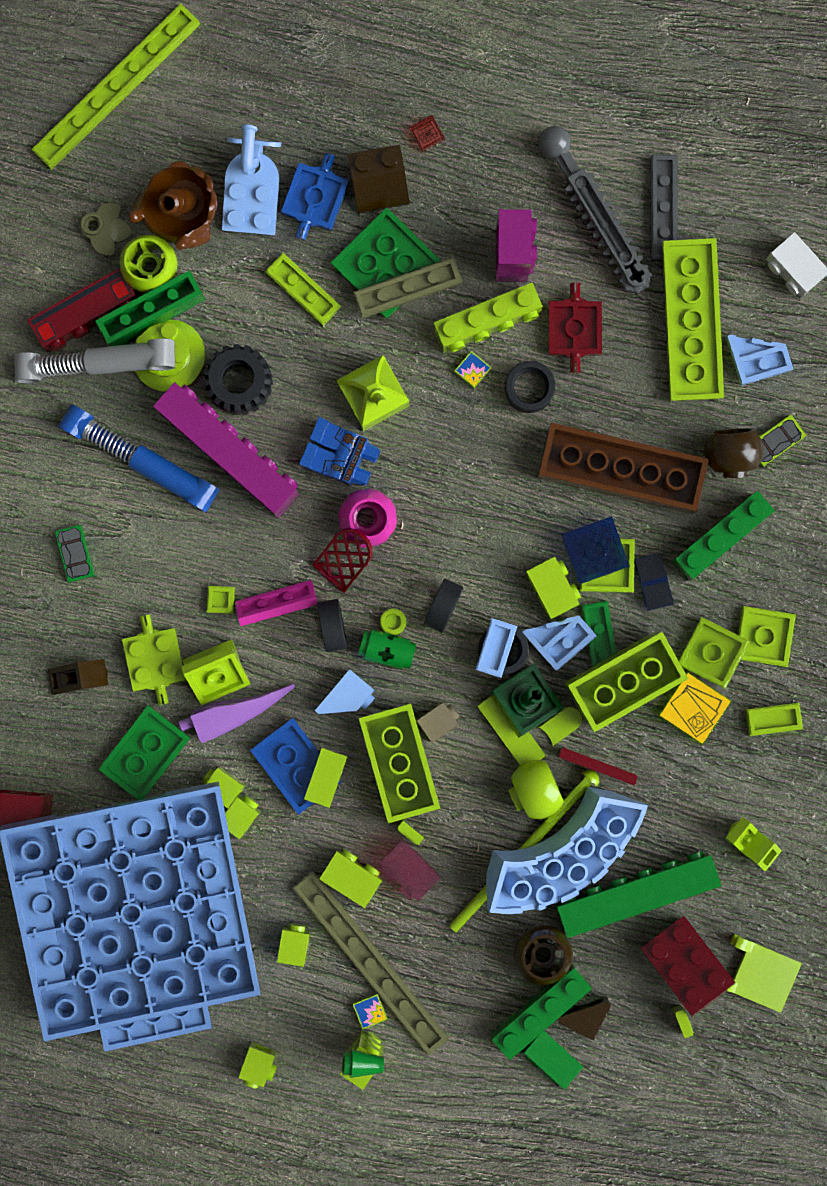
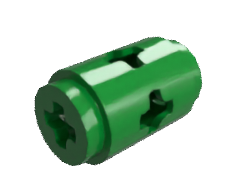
[358,629,416,670]

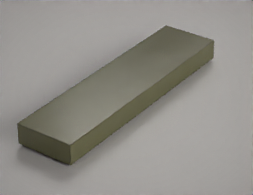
[353,257,462,319]

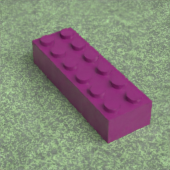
[153,382,299,519]

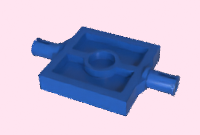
[281,153,349,241]

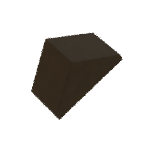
[558,996,611,1041]

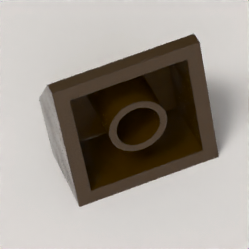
[348,144,410,214]

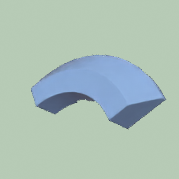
[486,787,648,914]

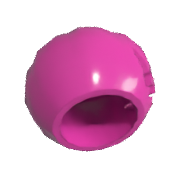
[338,488,398,548]

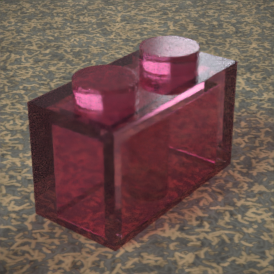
[379,838,441,901]

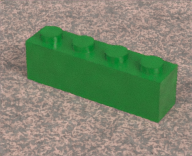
[96,270,206,346]
[671,490,775,581]
[491,964,592,1061]

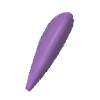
[179,683,295,744]

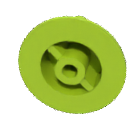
[135,320,206,392]

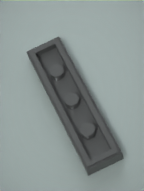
[650,155,678,261]

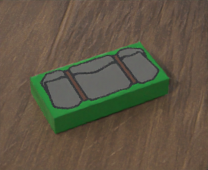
[55,524,95,583]

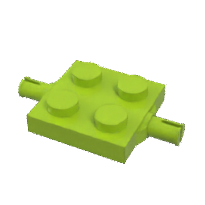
[122,614,186,705]

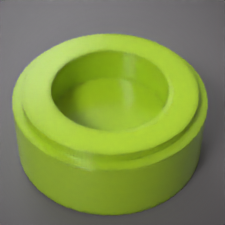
[380,608,406,635]

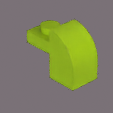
[726,817,782,871]

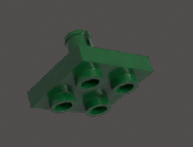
[489,663,563,738]

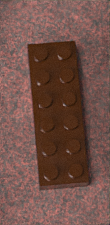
[537,423,709,514]

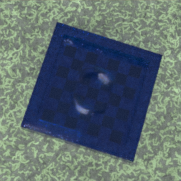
[561,516,630,585]

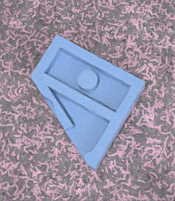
[726,335,793,386]
[523,615,597,671]

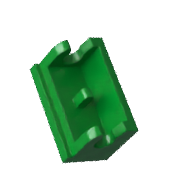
[519,1031,584,1090]

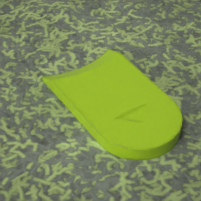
[539,707,582,746]

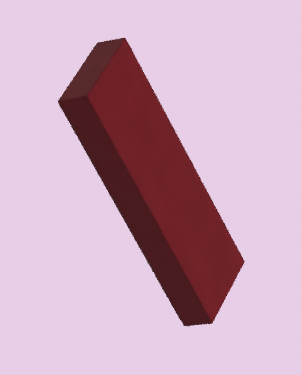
[557,747,638,786]

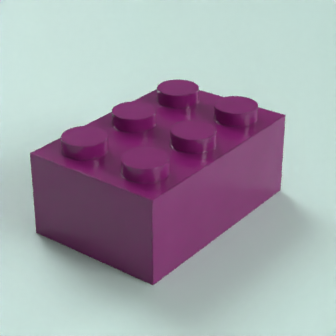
[495,209,537,282]

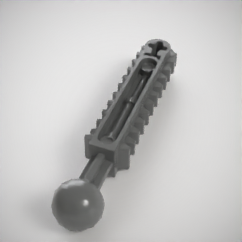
[538,125,652,295]

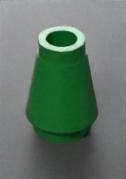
[342,1049,384,1078]

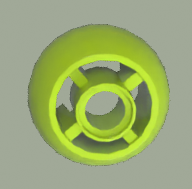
[119,235,178,293]
[508,760,564,819]

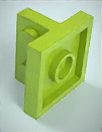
[181,639,251,705]

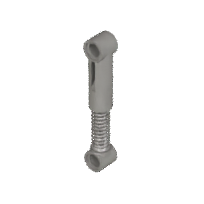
[14,339,175,384]

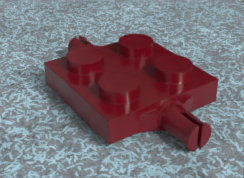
[548,282,602,374]

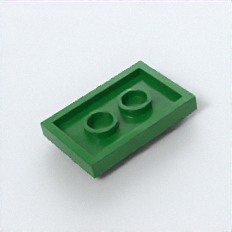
[99,705,191,800]

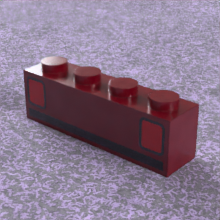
[27,268,138,352]

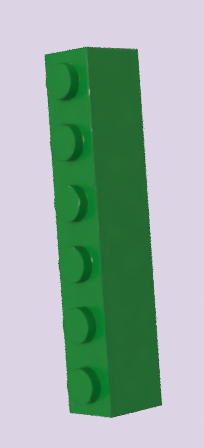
[555,850,722,938]

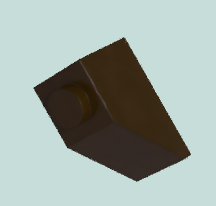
[47,659,108,695]

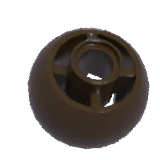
[704,428,763,478]
[514,925,573,985]

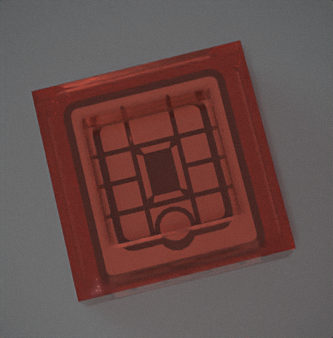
[409,115,445,152]

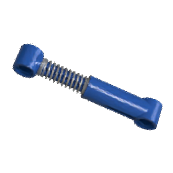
[58,404,220,513]

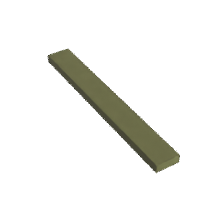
[292,870,449,1056]

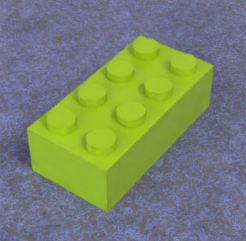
[564,630,688,732]
[359,704,441,823]

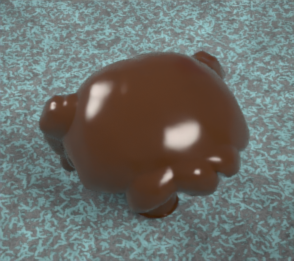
[128,161,218,250]

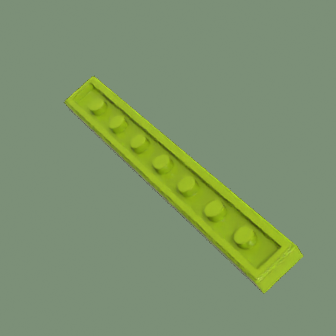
[32,3,200,170]

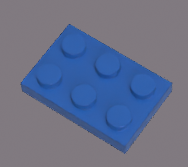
[250,718,342,815]

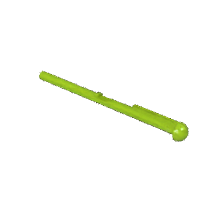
[449,769,599,933]

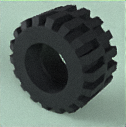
[204,344,273,415]

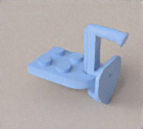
[222,125,282,235]

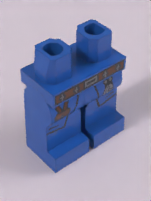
[299,417,381,486]

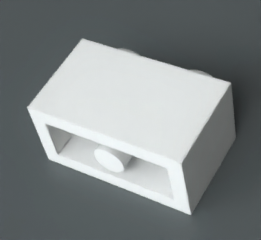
[766,232,827,298]

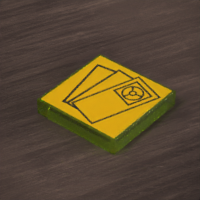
[657,671,732,745]

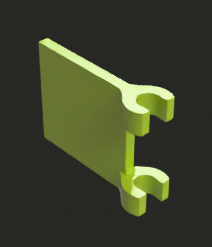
[727,934,802,1013]

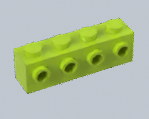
[433,282,543,353]

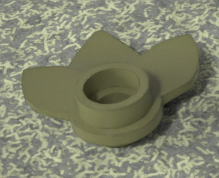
[80,203,133,256]

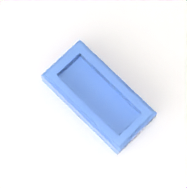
[475,618,517,678]

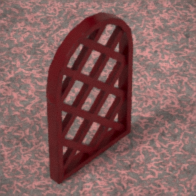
[313,528,373,593]

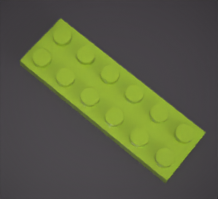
[662,238,724,402]

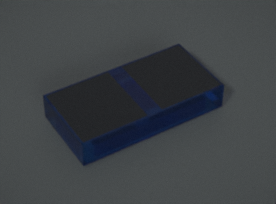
[634,553,674,611]

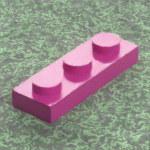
[235,580,318,626]

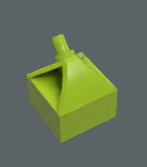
[336,355,409,431]

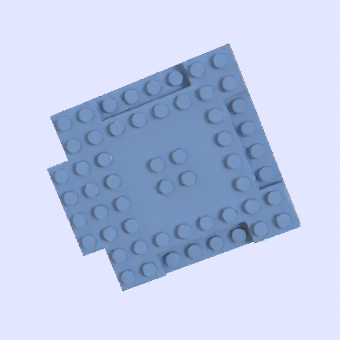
[0,781,261,1052]

